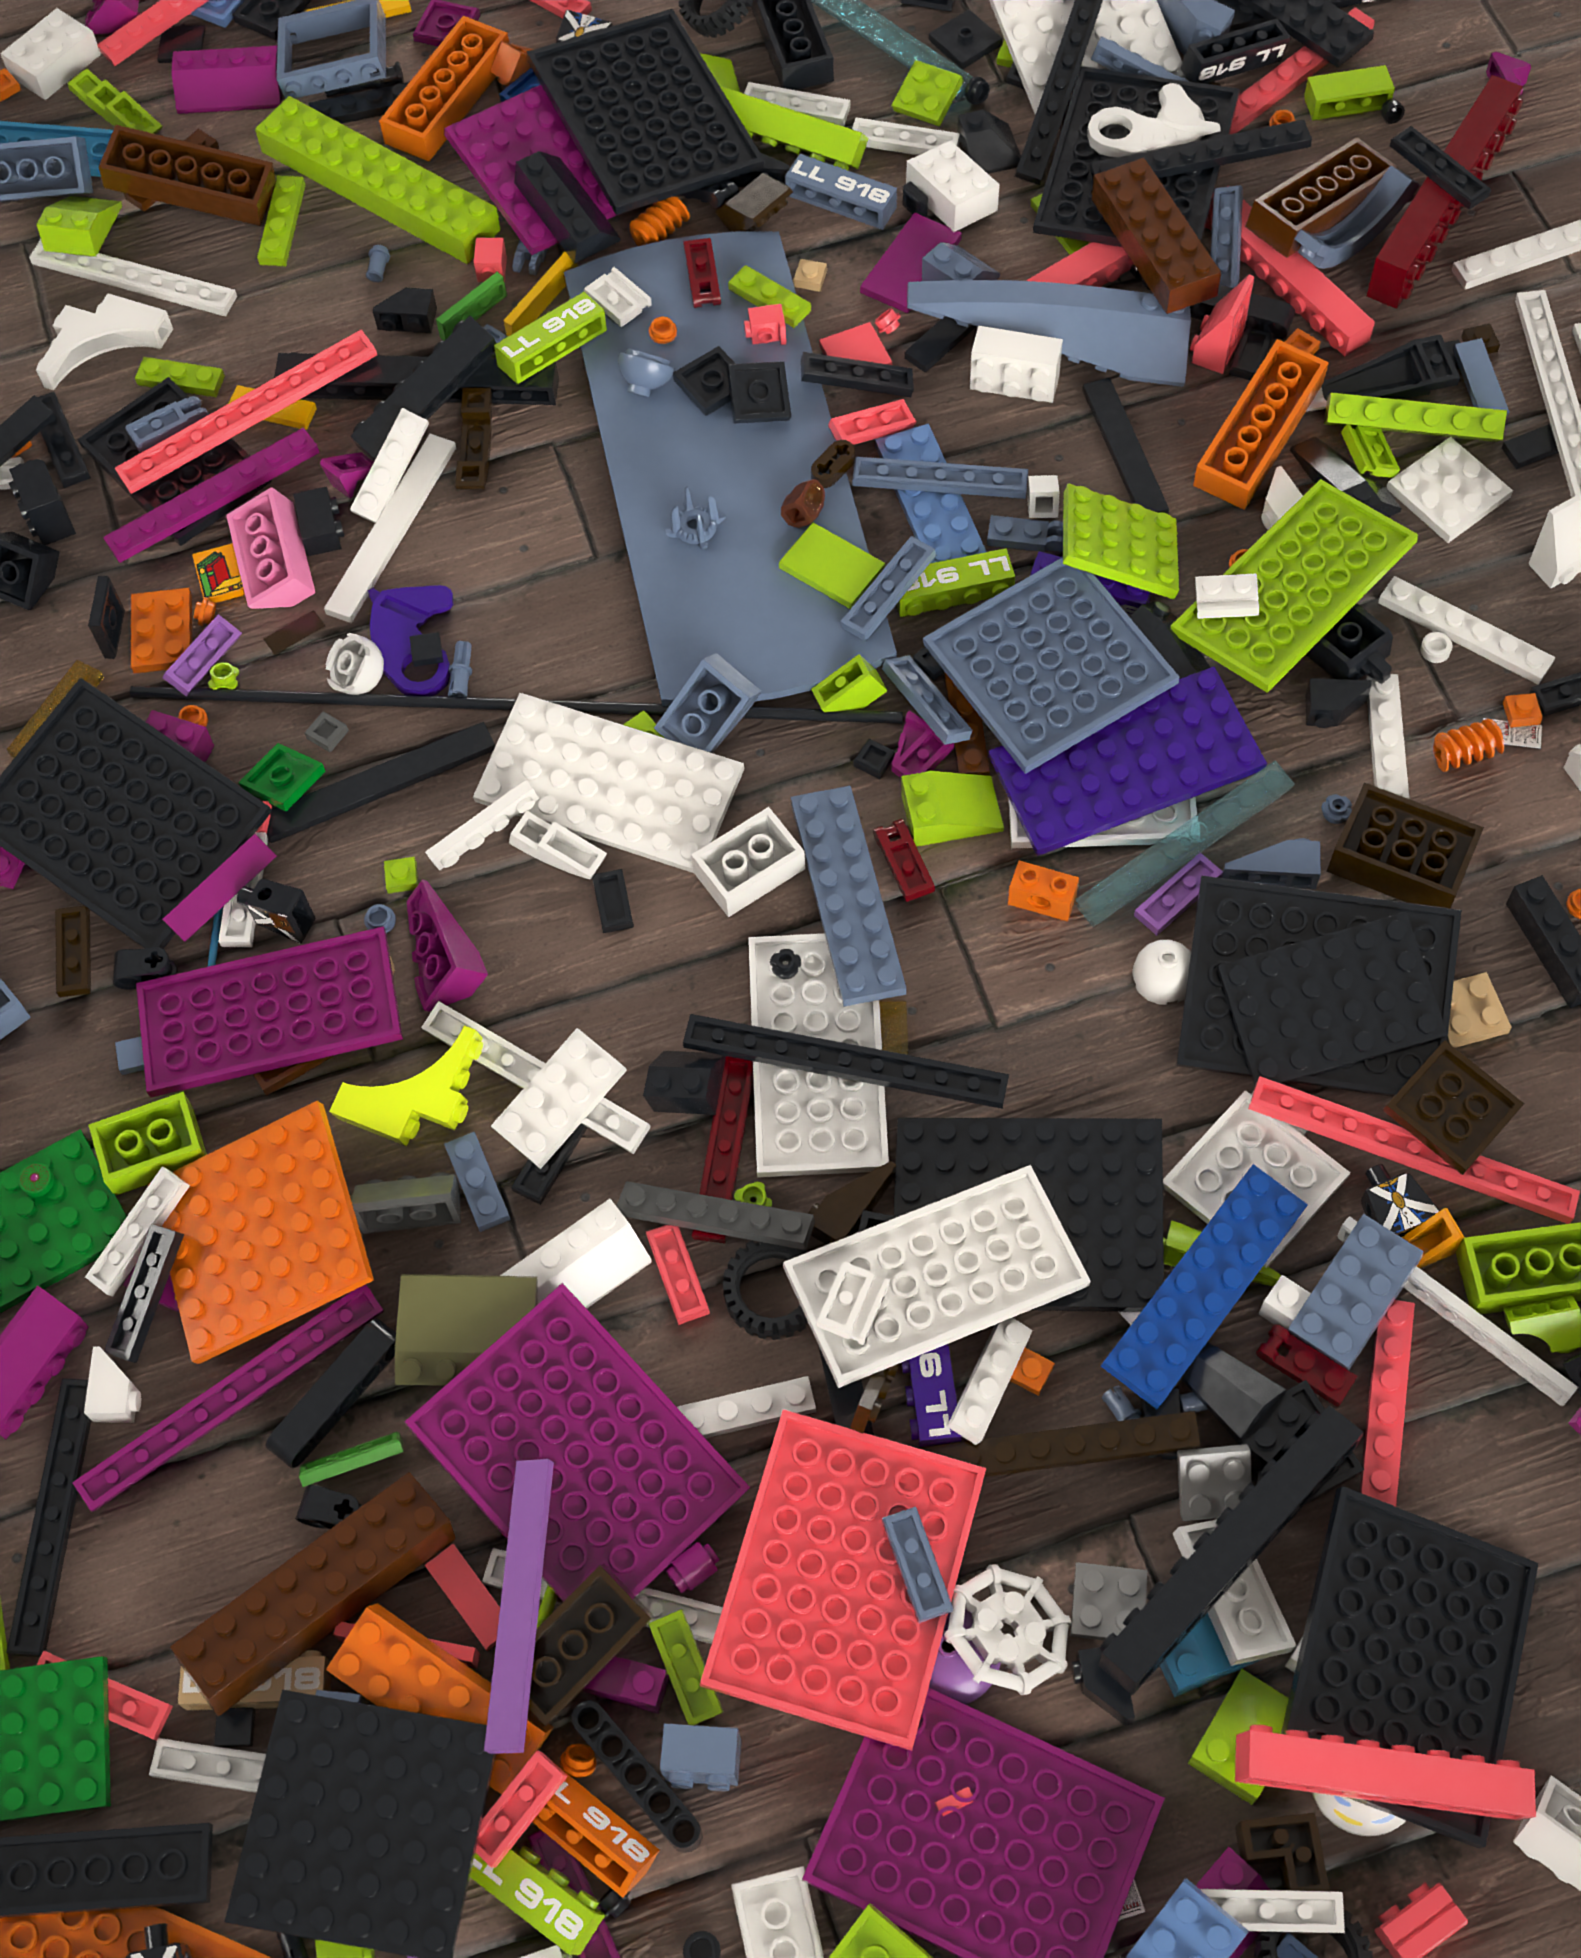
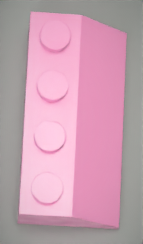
[226,487,316,609]

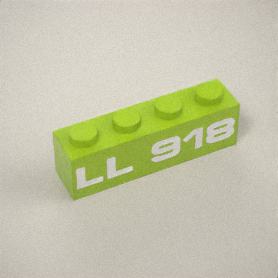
[494,292,607,384]
[896,548,1015,617]
[470,1845,606,1955]

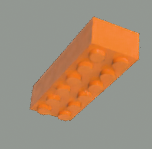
[379,16,509,162]
[1193,339,1329,510]
[326,1603,553,1795]

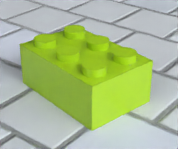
[88,1092,207,1196]

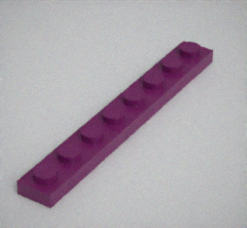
[103,427,320,563]

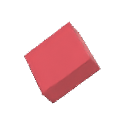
[935,1787,973,1816]

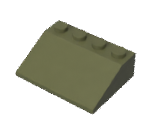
[395,1274,538,1386]

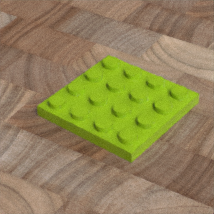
[1063,483,1179,600]

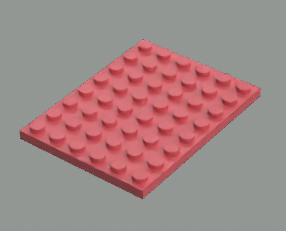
[700,1409,986,1751]

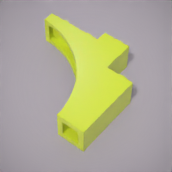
[329,1025,483,1146]

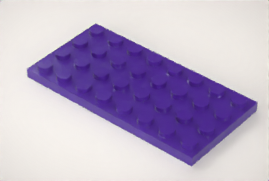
[989,666,1267,856]

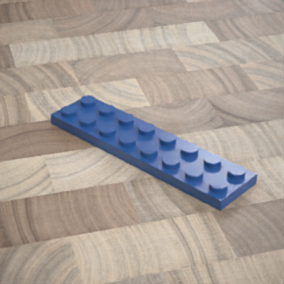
[1101,1164,1308,1409]

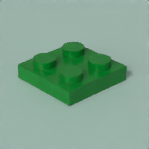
[238,743,326,812]

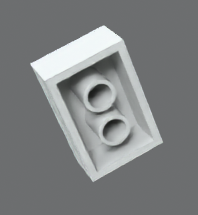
[0,8,101,100]
[906,140,999,232]
[970,326,1063,403]
[691,807,805,917]

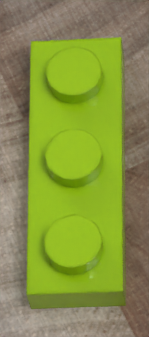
[728,265,811,328]
[135,357,225,398]
[648,1609,724,1725]

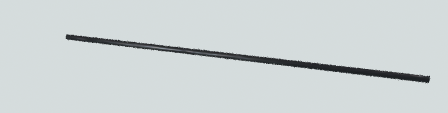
[130,686,903,724]

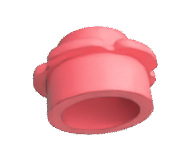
[874,308,901,334]

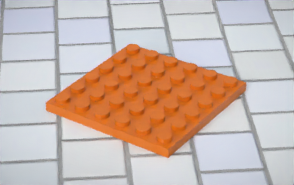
[148,1101,374,1364]

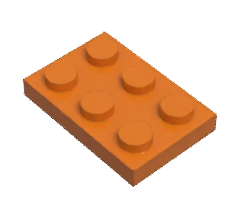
[131,588,193,674]

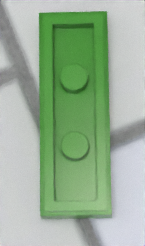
[436,272,507,341]
[299,1432,403,1487]

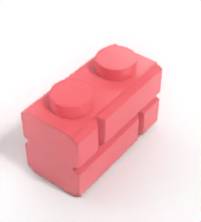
[1374,1882,1468,1958]

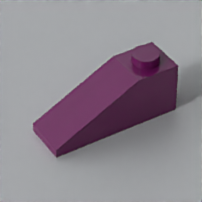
[582,1657,670,1714]

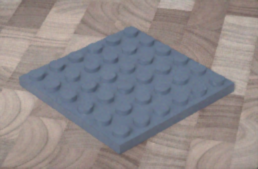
[923,557,1179,774]

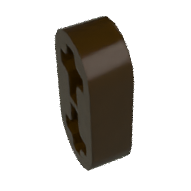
[811,440,855,488]

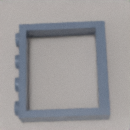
[277,0,386,99]

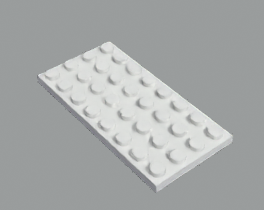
[473,693,745,873]
[748,933,889,1177]
[783,1165,1091,1388]

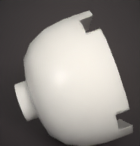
[326,633,384,695]
[1132,940,1191,1005]

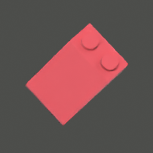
[1190,275,1255,374]

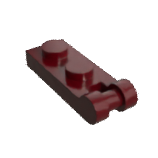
[683,238,721,308]
[873,818,935,902]
[1256,1324,1358,1407]

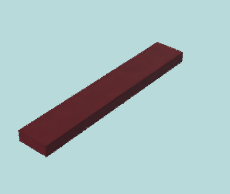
[692,1056,754,1244]

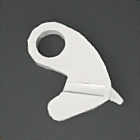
[1087,83,1221,157]

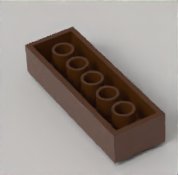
[99,125,276,226]
[1245,137,1398,258]
[1092,158,1221,314]

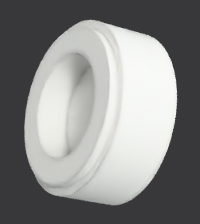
[1420,632,1453,663]

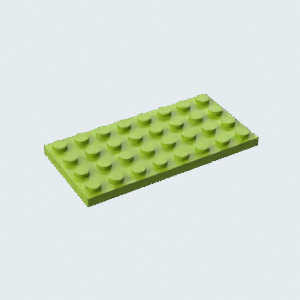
[1171,479,1418,693]

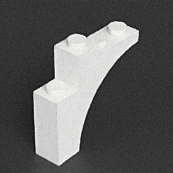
[36,293,173,391]

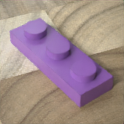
[162,614,242,697]
[1134,853,1223,936]

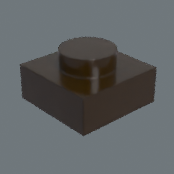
[1461,323,1500,354]

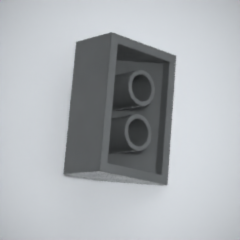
[351,1172,461,1234]

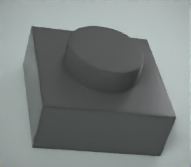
[305,711,349,753]

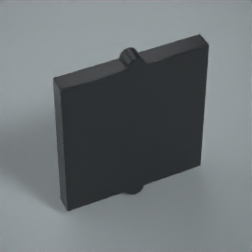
[157,24,206,63]

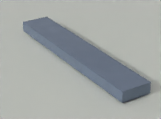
[852,456,1028,499]

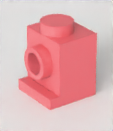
[744,304,787,345]

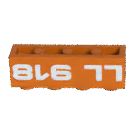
[532,1761,660,1898]

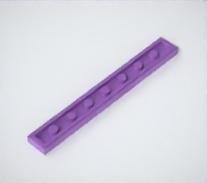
[484,1459,554,1754]

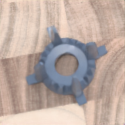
[665,486,726,549]

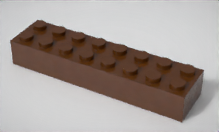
[170,1472,456,1717]

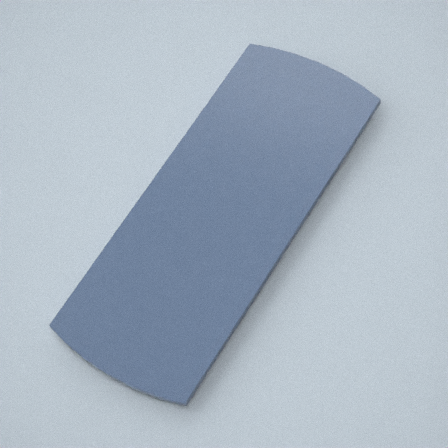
[564,231,897,706]

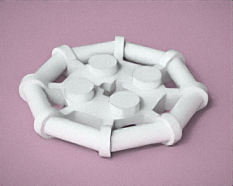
[944,1564,1072,1695]

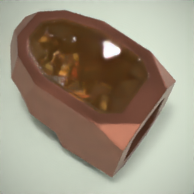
[781,479,825,528]

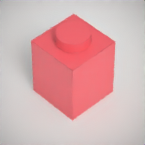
[474,238,507,282]

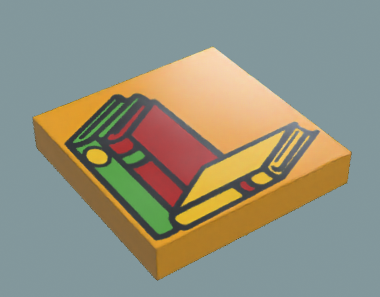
[192,543,245,603]

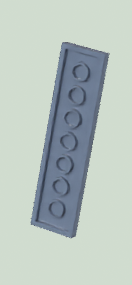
[791,785,906,1007]

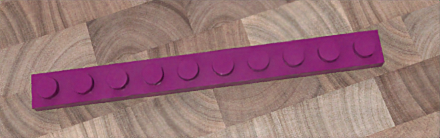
[72,1285,384,1512]

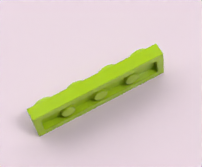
[257,175,306,266]

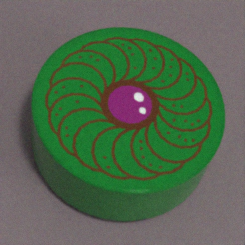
[18,1162,54,1197]

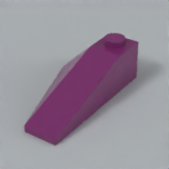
[84,0,140,34]
[406,880,488,1012]

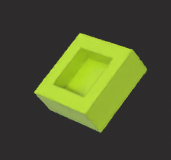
[384,857,418,894]

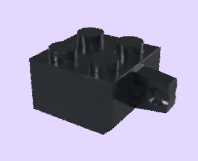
[9,459,76,545]
[1306,603,1393,684]

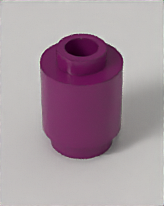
[665,1542,720,1594]

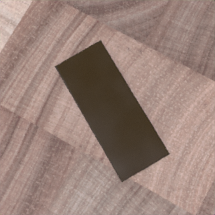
[263,610,325,655]

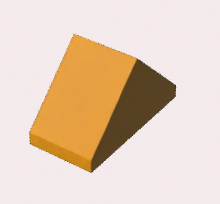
[1401,1208,1464,1269]

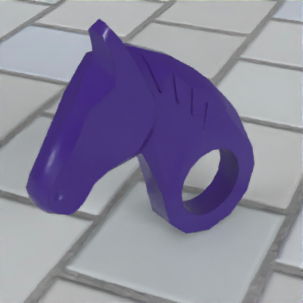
[368,585,454,696]

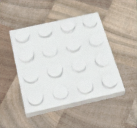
[1163,1090,1350,1268]

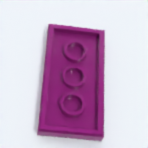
[860,213,962,314]

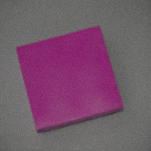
[413,0,480,46]

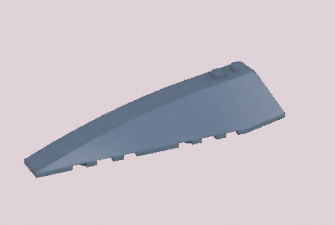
[907,280,1191,387]

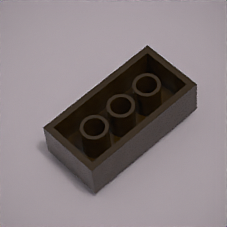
[528,1564,654,1726]

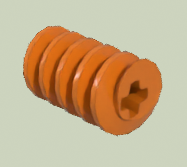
[629,196,690,246]
[1433,718,1504,772]

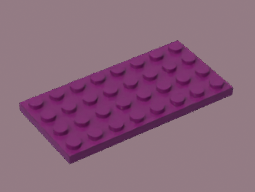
[136,926,403,1098]

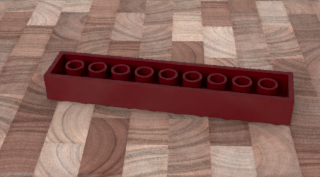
[1366,75,1523,309]

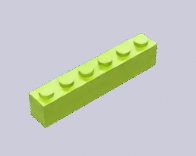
[720,86,869,171]
[1324,393,1507,442]

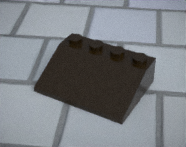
[1326,782,1484,909]

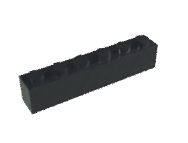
[350,316,497,462]

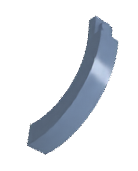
[1295,166,1420,268]

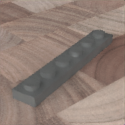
[616,1181,815,1250]

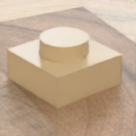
[793,259,827,292]

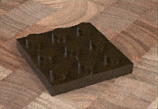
[1383,1040,1524,1175]

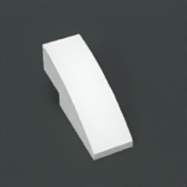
[509,811,607,879]

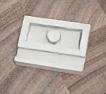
[584,267,652,327]
[1195,574,1259,619]
[816,1261,890,1345]

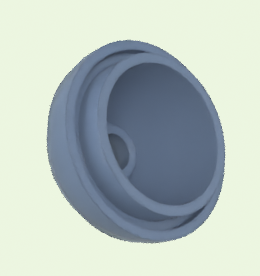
[618,348,674,397]

